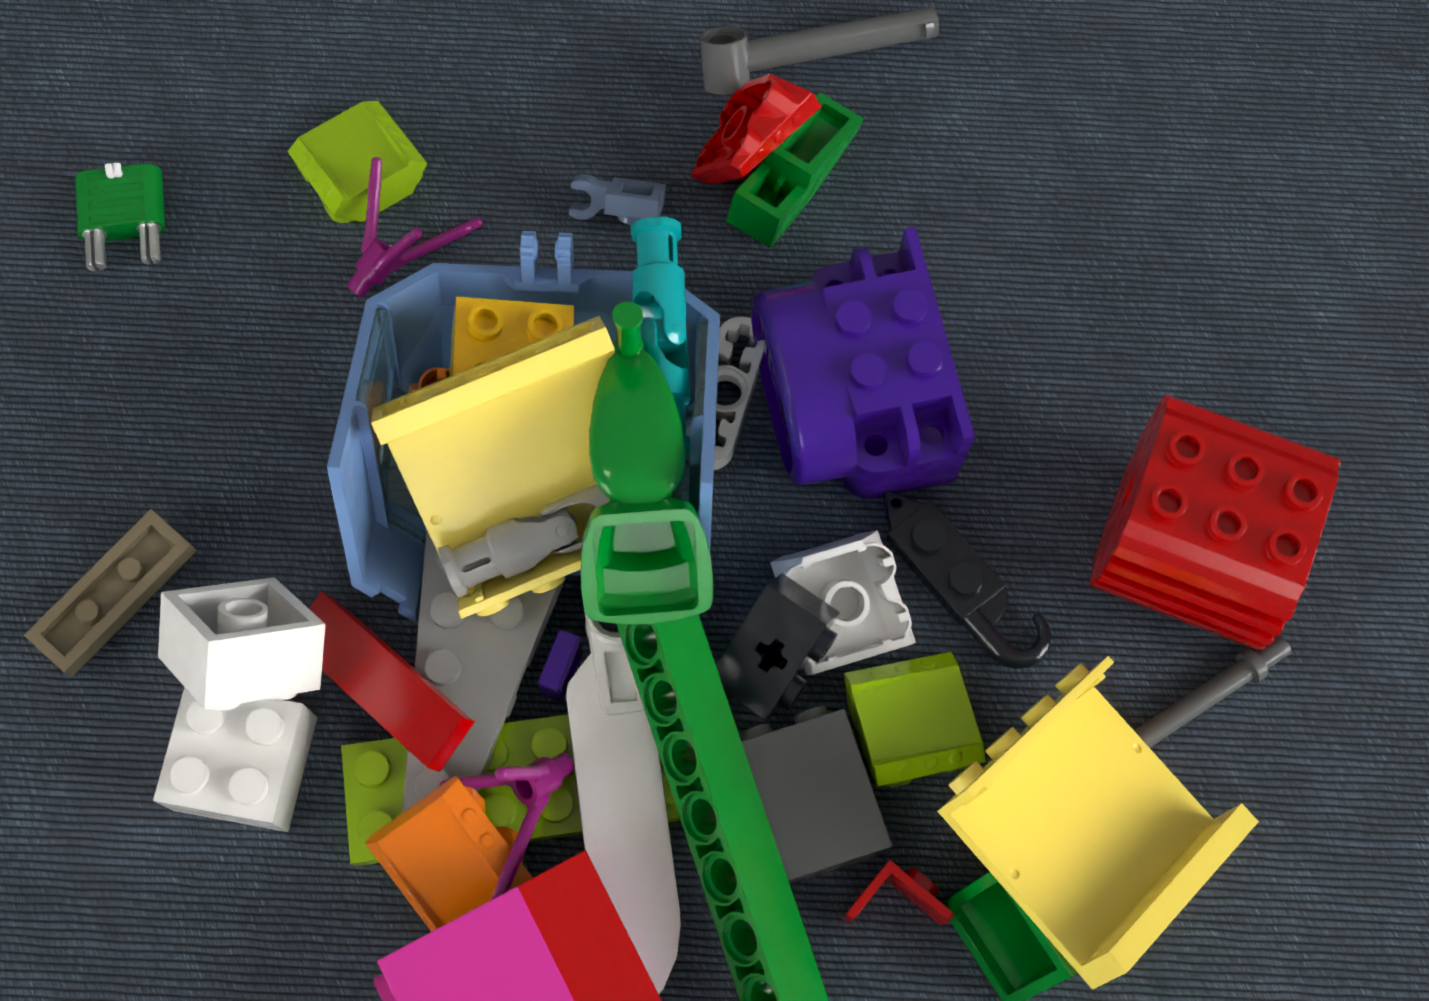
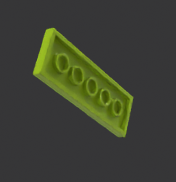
[341,714,681,867]

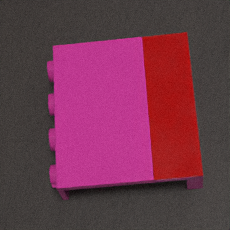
[373,850,662,1001]

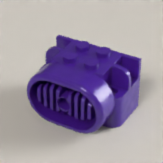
[751,226,975,499]

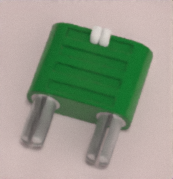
[75,163,166,271]

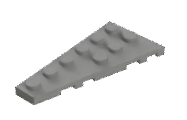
[402,529,563,813]

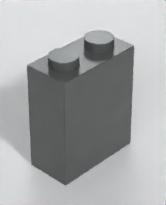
[739,706,892,885]

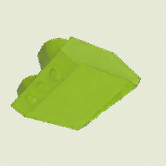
[287,101,427,223]
[844,652,986,788]

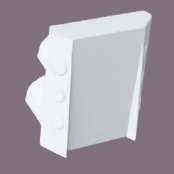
[770,530,916,675]

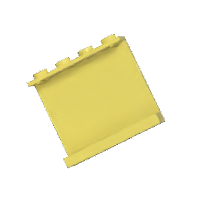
[371,316,615,619]
[937,656,1259,990]

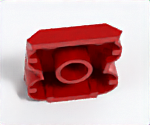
[690,74,822,185]

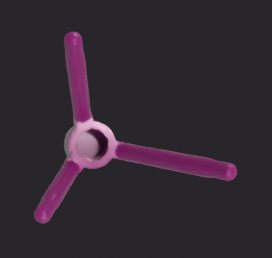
[347,157,483,297]
[440,753,575,900]

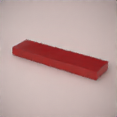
[309,592,475,772]

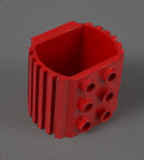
[1089,395,1341,650]

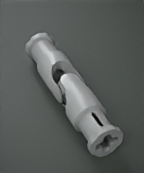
[438,484,681,598]

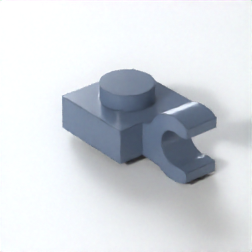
[569,174,666,225]

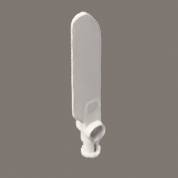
[566,614,681,994]

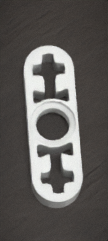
[686,317,765,470]

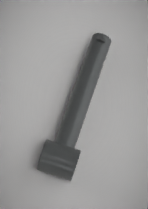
[700,6,939,95]

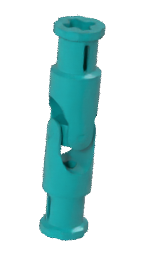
[631,216,691,455]

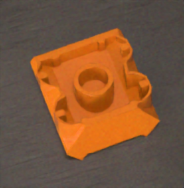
[365,776,533,932]

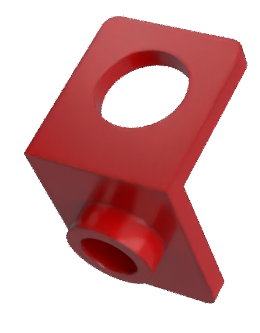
[842,860,954,926]

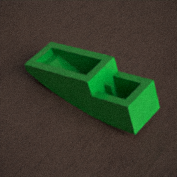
[726,92,864,248]

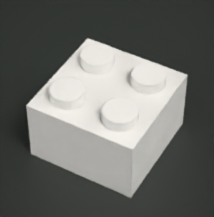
[158,577,326,710]
[153,687,317,832]

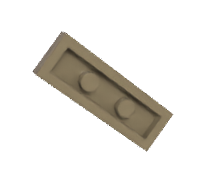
[24,509,197,677]

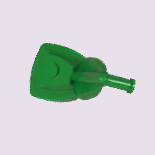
[581,301,713,624]

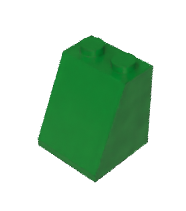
[942,871,1077,1001]

